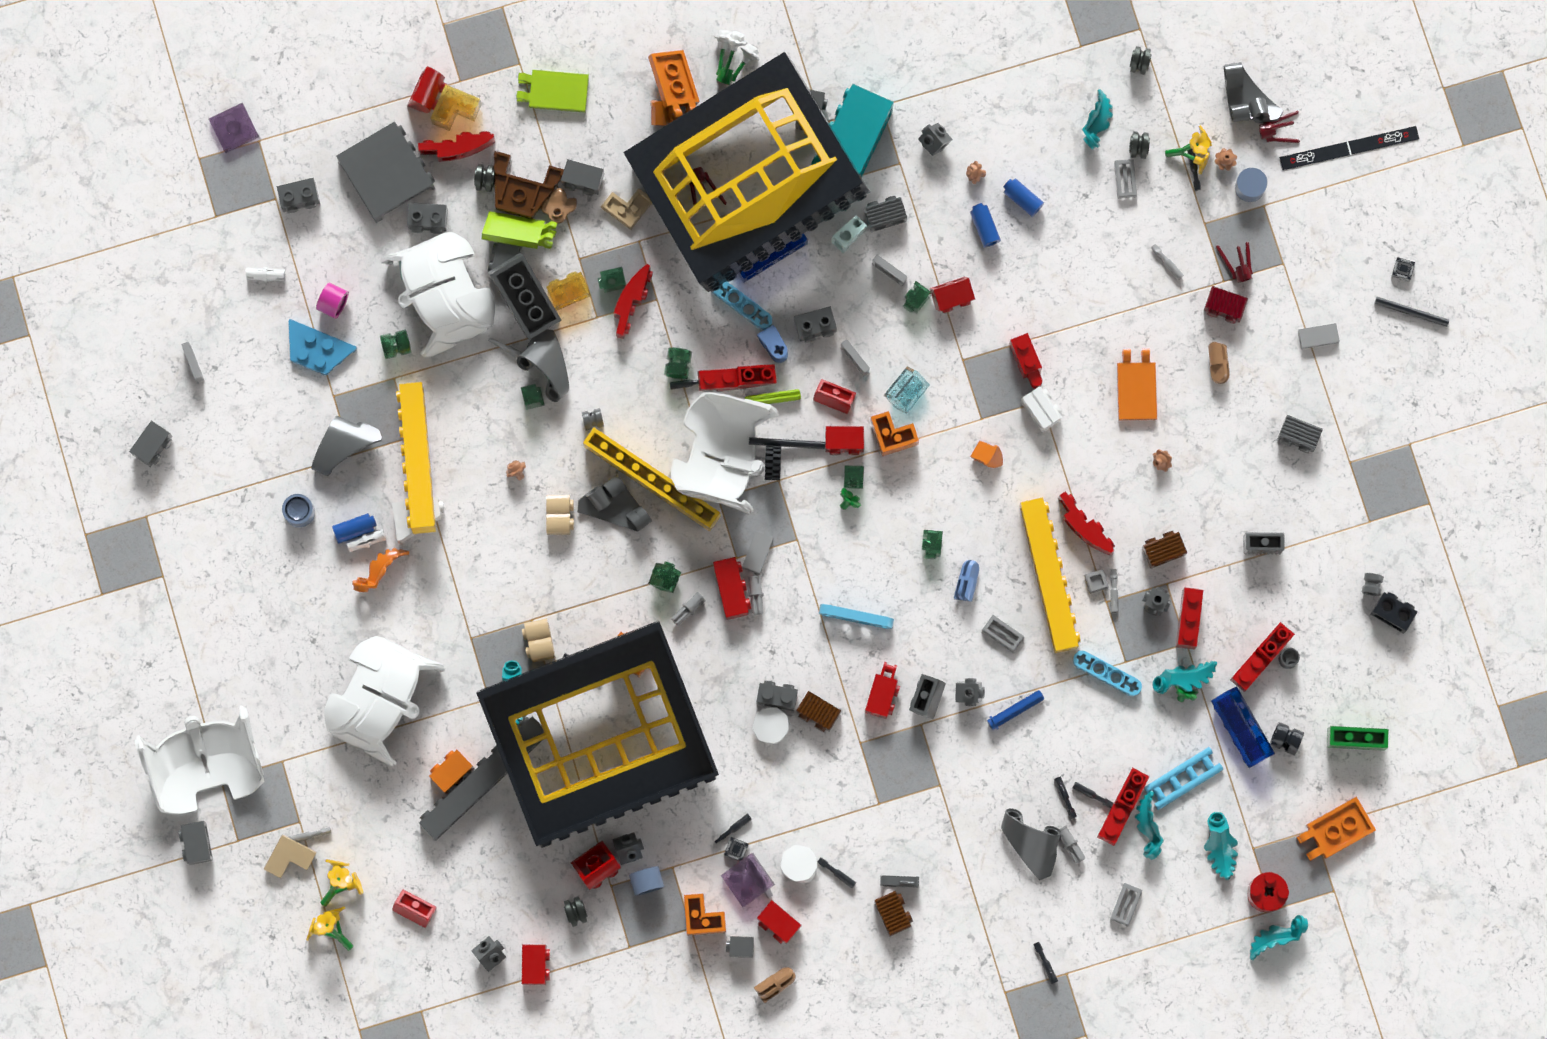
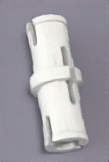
[246,267,285,282]
[346,528,387,553]

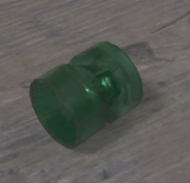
[380,329,412,359]
[664,347,692,379]

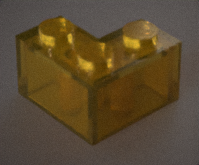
[430,84,482,131]

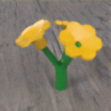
[1165,125,1212,174]
[320,859,364,907]
[306,906,354,951]

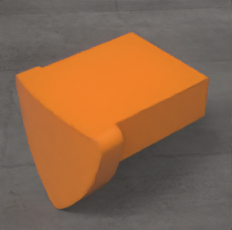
[650,100,671,125]
[970,440,1003,468]

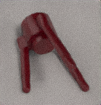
[1259,110,1300,143]
[689,167,727,205]
[1216,242,1253,283]

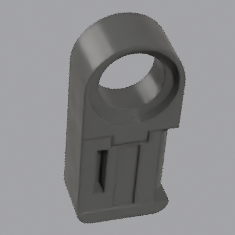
[880,875,919,887]

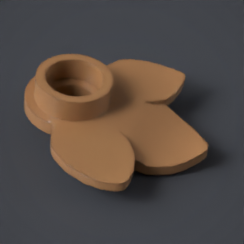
[541,188,577,224]

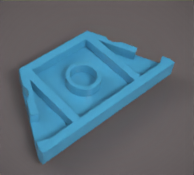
[288,319,357,376]

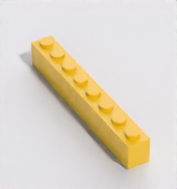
[396,382,436,534]
[583,428,721,531]
[1019,497,1081,653]

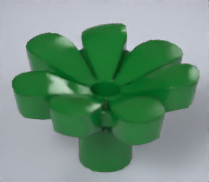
[840,488,861,510]
[1175,686,1199,702]

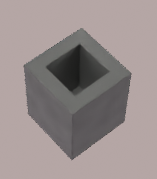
[726,936,754,958]

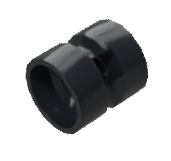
[1269,722,1304,756]

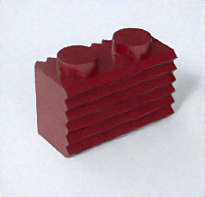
[1204,286,1248,324]

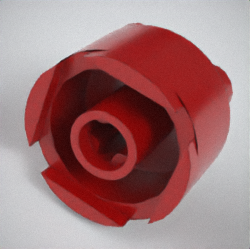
[1247,872,1289,913]

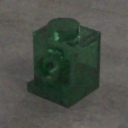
[597,267,626,293]
[903,281,931,314]
[521,384,545,410]
[844,465,864,489]
[922,530,943,559]

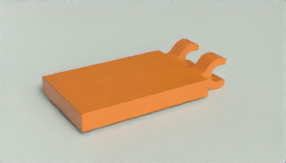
[648,50,700,122]
[1117,349,1157,421]
[1296,796,1376,861]

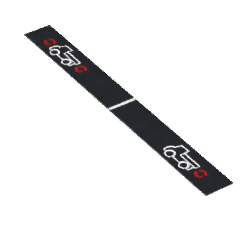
[1279,126,1420,170]

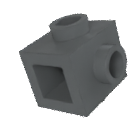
[918,123,953,156]
[1142,587,1171,616]
[955,678,985,706]
[612,832,644,865]
[471,936,506,972]

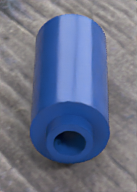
[1003,178,1044,217]
[970,203,1001,248]
[332,513,377,544]

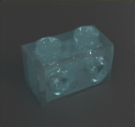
[883,366,930,414]

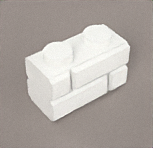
[1020,387,1062,433]

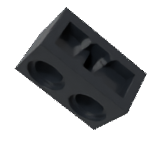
[1370,592,1418,634]

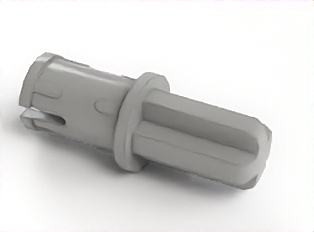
[749,576,764,615]
[671,592,706,625]
[1060,825,1085,863]

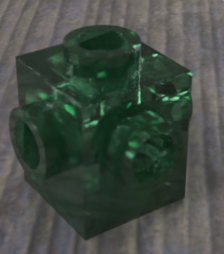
[648,561,681,593]

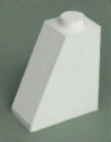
[392,496,444,544]

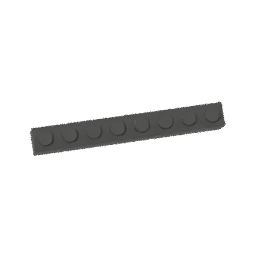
[419,716,544,841]

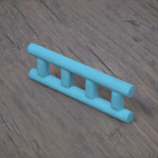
[1144,747,1224,810]

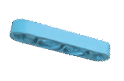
[712,281,772,330]
[819,604,894,629]
[1073,651,1142,696]

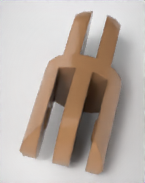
[1208,342,1230,384]
[754,967,796,1003]

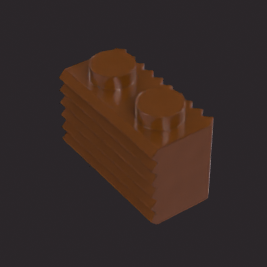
[1142,531,1187,569]
[796,691,841,732]
[874,891,913,937]

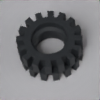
[765,445,781,481]

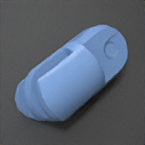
[954,560,979,602]

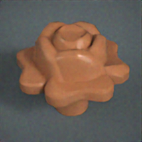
[1214,148,1237,171]
[966,161,986,184]
[1153,449,1172,472]
[506,460,526,480]

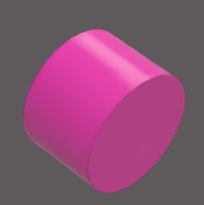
[316,282,349,319]

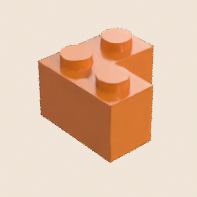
[870,411,919,457]
[684,894,726,936]

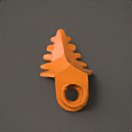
[352,548,409,592]

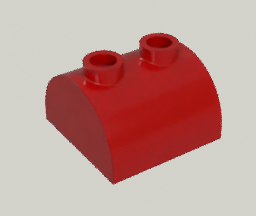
[407,66,447,113]
[570,841,621,890]

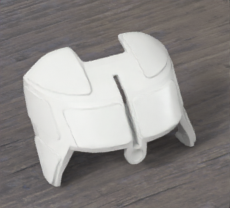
[380,232,496,357]
[671,392,779,514]
[324,636,445,767]
[135,706,264,815]

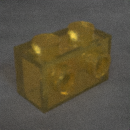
[546,271,591,311]

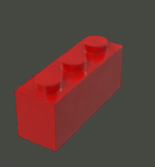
[713,557,751,620]
[1176,587,1204,650]

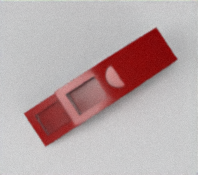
[418,131,495,162]
[613,264,653,339]
[697,364,777,391]
[1058,491,1115,556]
[1230,622,1295,692]
[1097,767,1150,846]

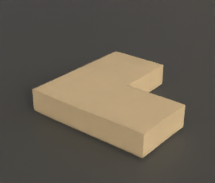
[601,188,652,230]
[264,834,317,878]

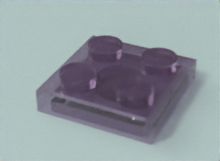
[209,103,259,153]
[721,853,775,907]

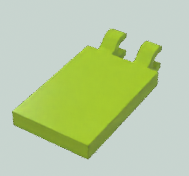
[516,70,589,113]
[481,211,557,249]

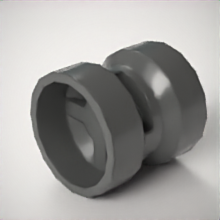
[581,408,604,431]
[1362,573,1384,596]
[1278,648,1300,669]

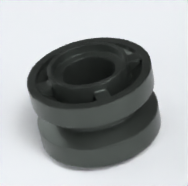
[1129,46,1152,75]
[1129,131,1150,159]
[474,164,495,192]
[564,896,588,927]

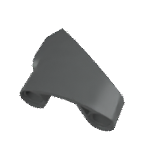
[1224,62,1283,123]
[516,329,569,402]
[311,416,382,476]
[577,475,652,532]
[1001,808,1061,880]

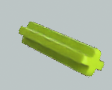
[745,389,801,404]

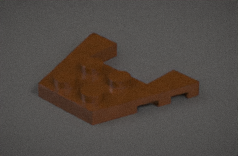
[494,151,564,219]

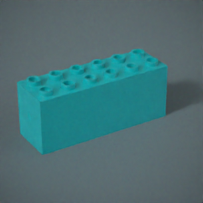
[811,83,894,212]

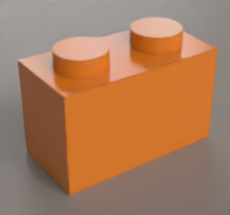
[429,750,474,794]

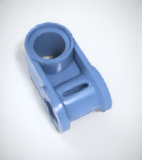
[757,325,788,363]

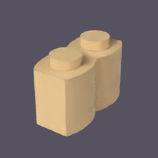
[546,495,574,535]
[522,618,556,663]

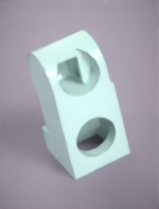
[831,216,868,253]

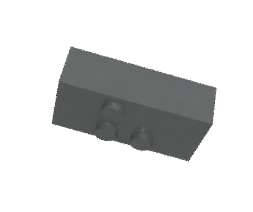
[488,253,561,340]

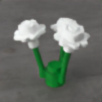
[713,30,760,85]

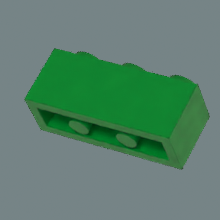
[1327,726,1389,751]

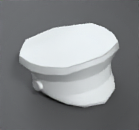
[752,707,790,744]
[780,845,817,884]

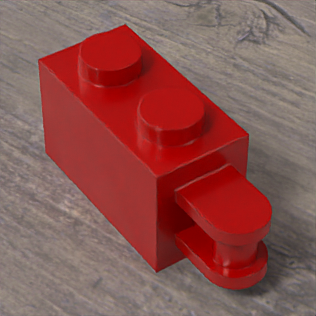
[1009,333,1043,389]
[865,661,900,719]

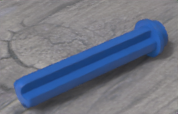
[987,690,1044,730]

